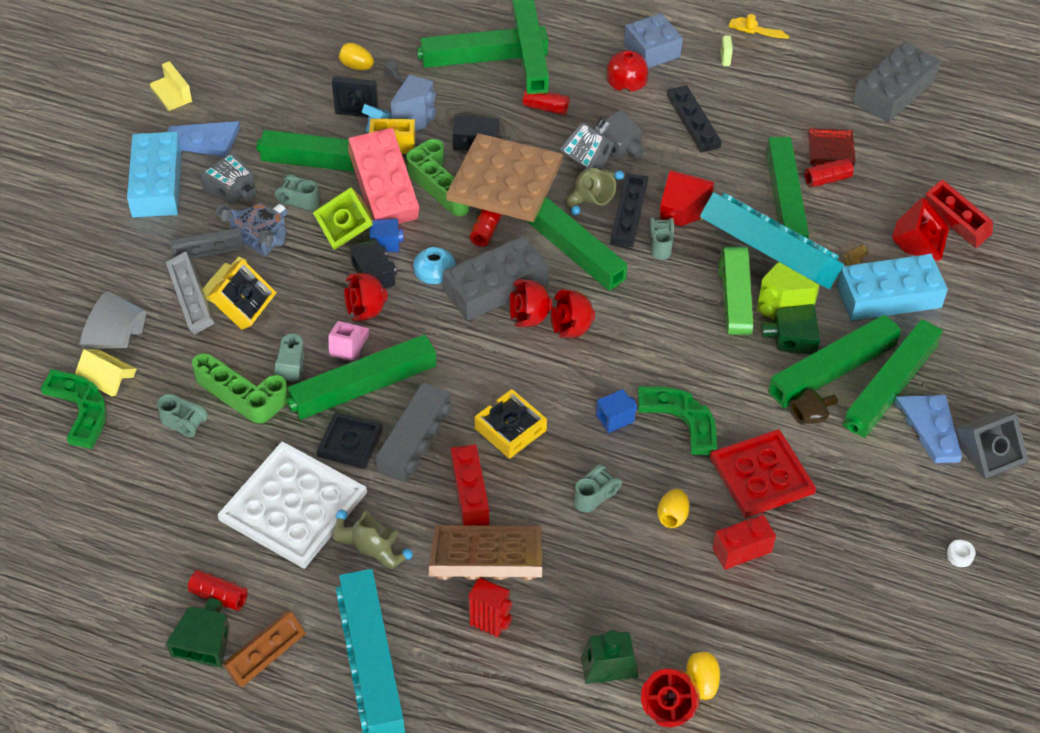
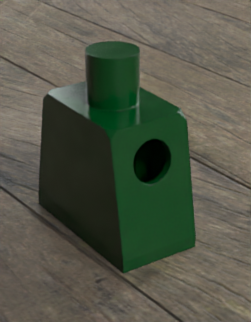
[761,304,820,355]
[166,598,229,668]
[581,630,639,684]

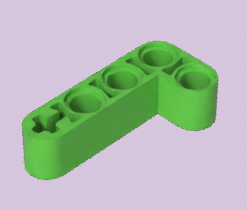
[406,139,470,216]
[719,247,753,335]
[192,353,289,424]

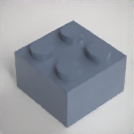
[624,13,683,68]

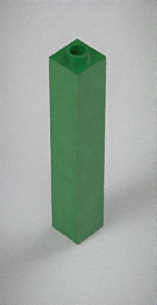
[511,0,549,94]
[417,26,548,68]
[256,130,355,172]
[766,137,809,239]
[525,197,627,291]
[768,314,901,409]
[843,319,943,438]
[286,334,436,420]

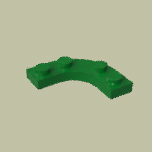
[40,369,107,449]
[638,386,717,455]

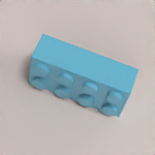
[127,132,182,218]
[836,254,948,321]

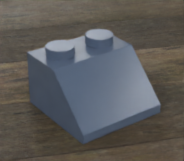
[391,75,437,131]

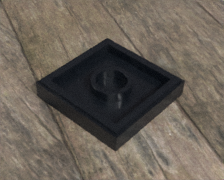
[332,76,379,117]
[316,412,383,469]

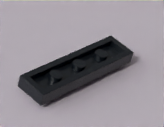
[667,85,722,153]
[610,173,648,248]

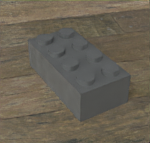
[853,41,940,123]
[442,235,549,321]

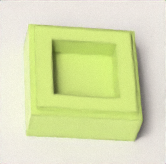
[720,36,733,66]

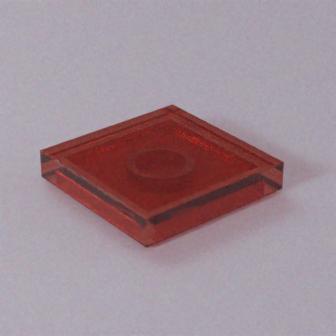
[808,128,856,166]

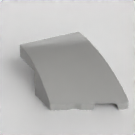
[79,291,147,349]

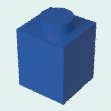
[370,219,404,252]
[596,389,637,433]

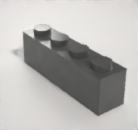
[376,382,453,482]

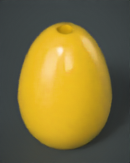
[339,43,374,71]
[657,489,689,528]
[686,652,720,700]

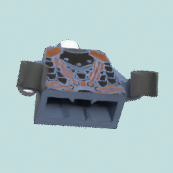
[215,203,288,257]

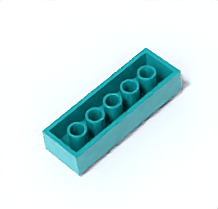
[700,192,844,289]
[335,569,405,733]

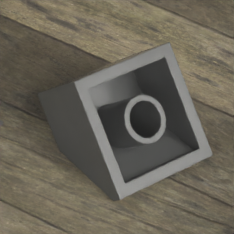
[956,410,1028,479]

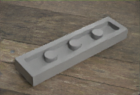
[166,251,215,335]

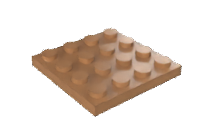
[446,133,563,222]
[429,525,542,580]

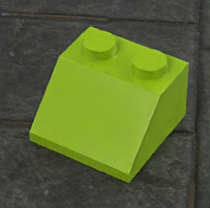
[313,187,373,250]
[757,262,820,320]

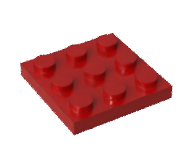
[710,429,816,518]

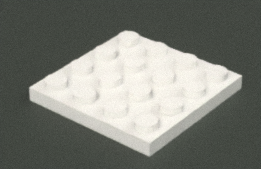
[218,442,367,569]

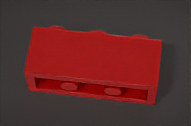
[925,179,993,249]
[451,444,489,525]

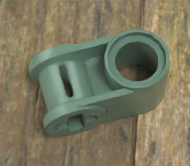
[275,175,321,211]
[649,217,674,260]
[274,334,305,382]
[157,394,208,437]
[573,464,622,513]

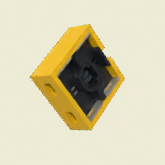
[207,259,277,330]
[475,389,547,459]

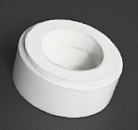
[946,539,976,567]

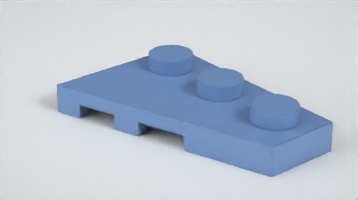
[167,121,240,157]
[894,395,962,463]

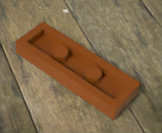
[222,611,306,688]

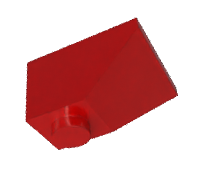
[660,170,714,226]
[892,197,949,261]

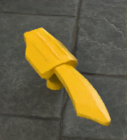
[729,14,789,39]

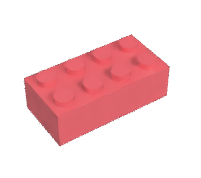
[348,128,419,224]

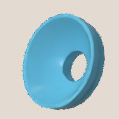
[413,247,456,284]

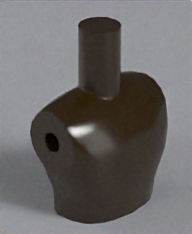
[790,389,838,425]

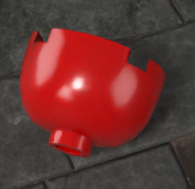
[606,50,649,92]
[344,273,387,321]
[509,279,552,327]
[551,289,595,338]
[641,668,701,728]

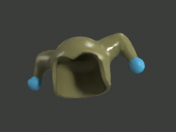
[566,168,624,215]
[333,509,413,569]

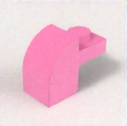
[329,321,369,362]

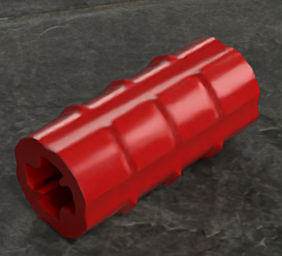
[523,90,570,115]
[804,158,854,188]
[470,209,502,247]
[188,570,248,611]

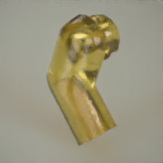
[844,244,868,266]

